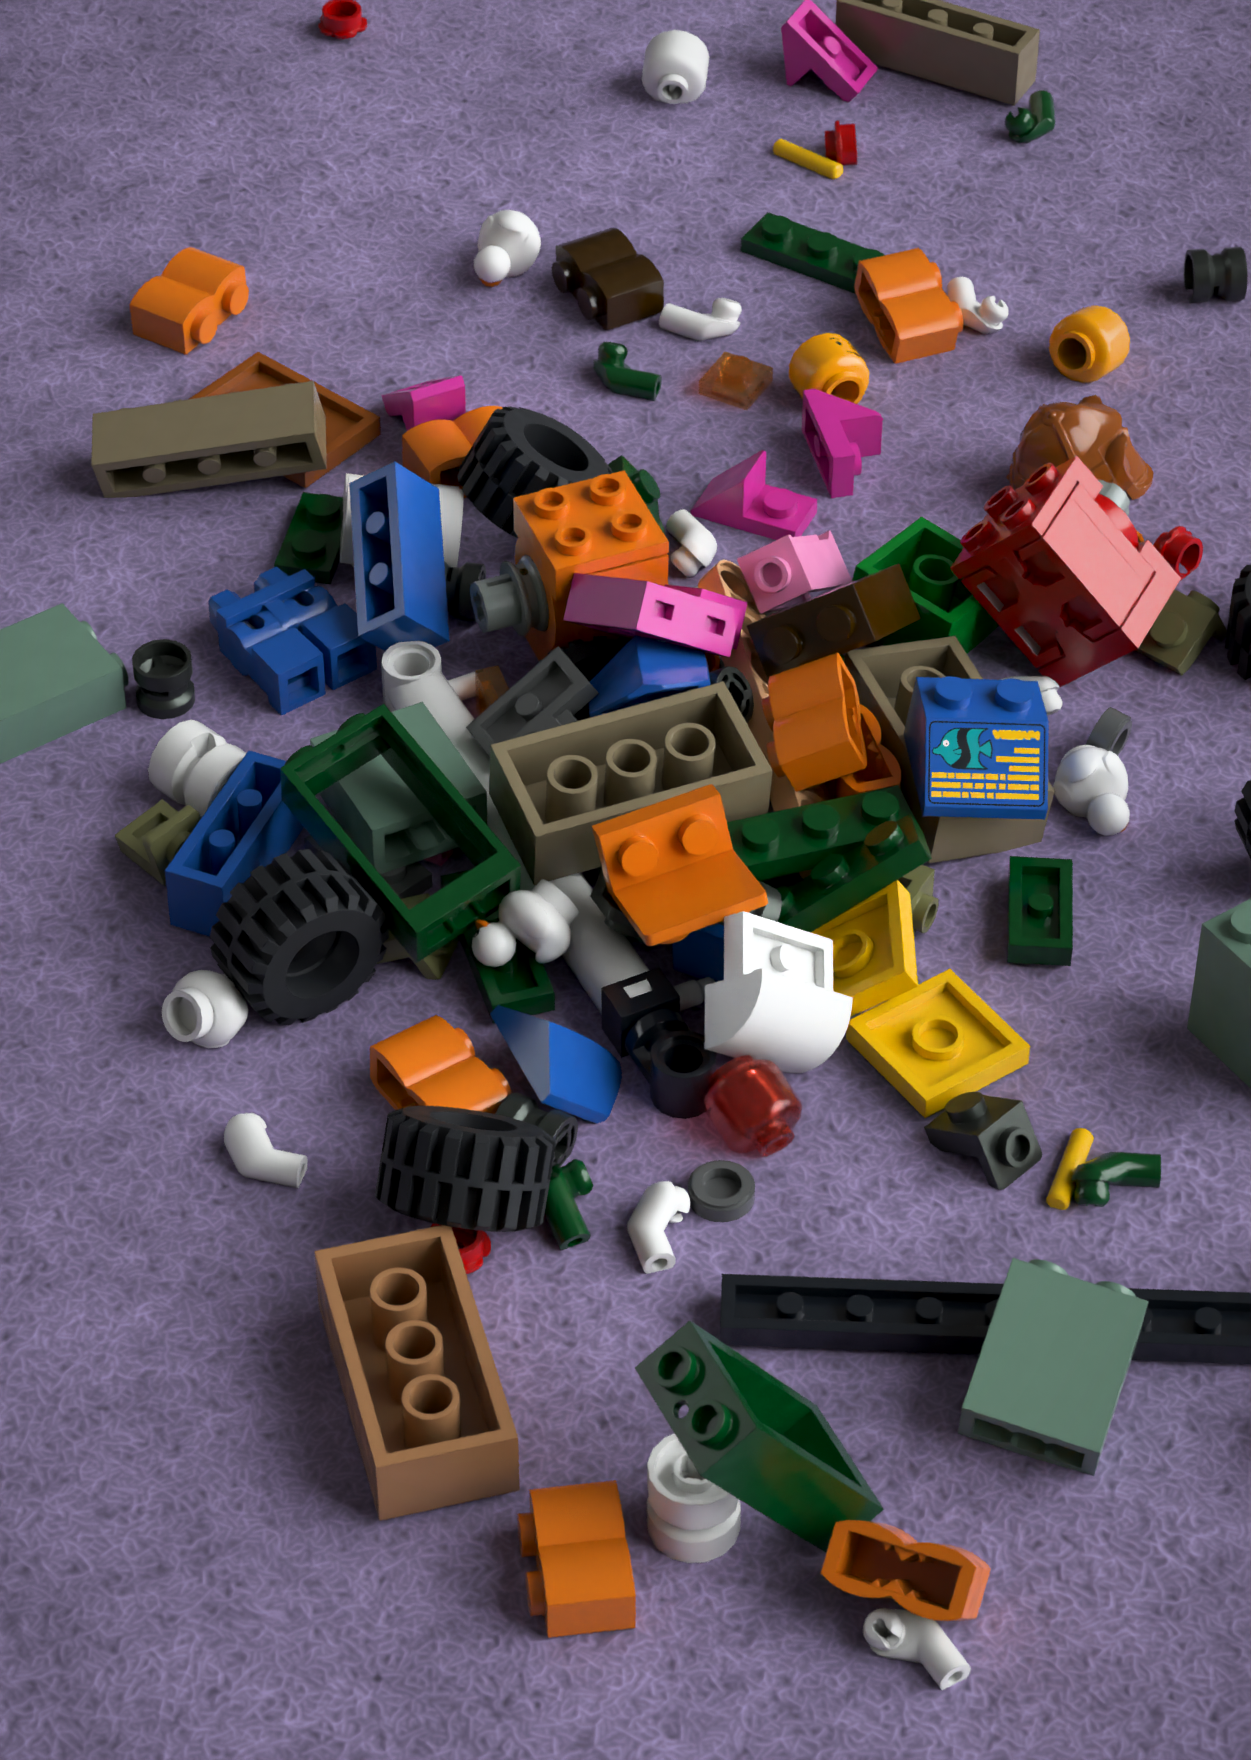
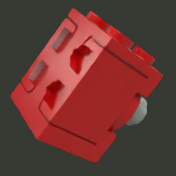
[950,456,1181,687]

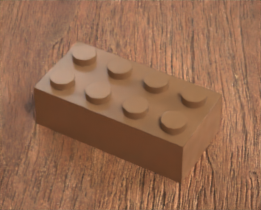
[314,1225,520,1521]

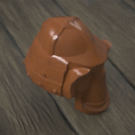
[1007,395,1154,500]

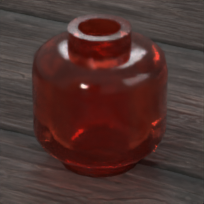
[704,1055,802,1157]

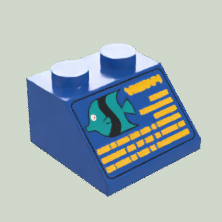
[903,676,1049,820]

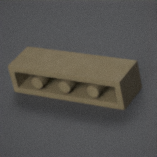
[835,0,1040,106]
[91,381,327,498]

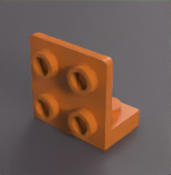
[592,784,768,946]

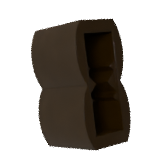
[552,227,664,330]

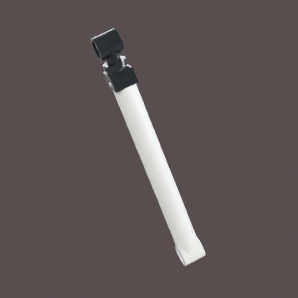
[381,641,717,1119]

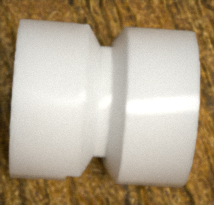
[148,720,246,818]
[647,1433,741,1563]

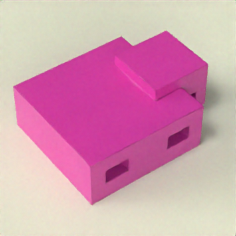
[563,573,748,657]

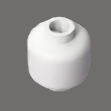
[642,30,709,104]

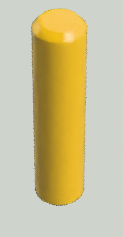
[773,139,843,179]
[1046,1128,1094,1210]

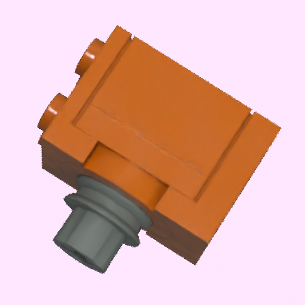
[470,470,669,660]

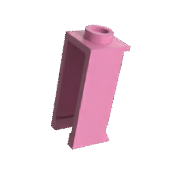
[737,530,852,614]

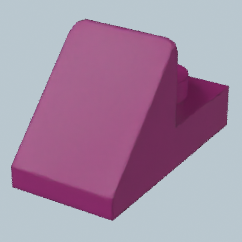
[781,0,878,102]
[381,375,466,431]
[802,389,883,498]
[690,450,817,540]

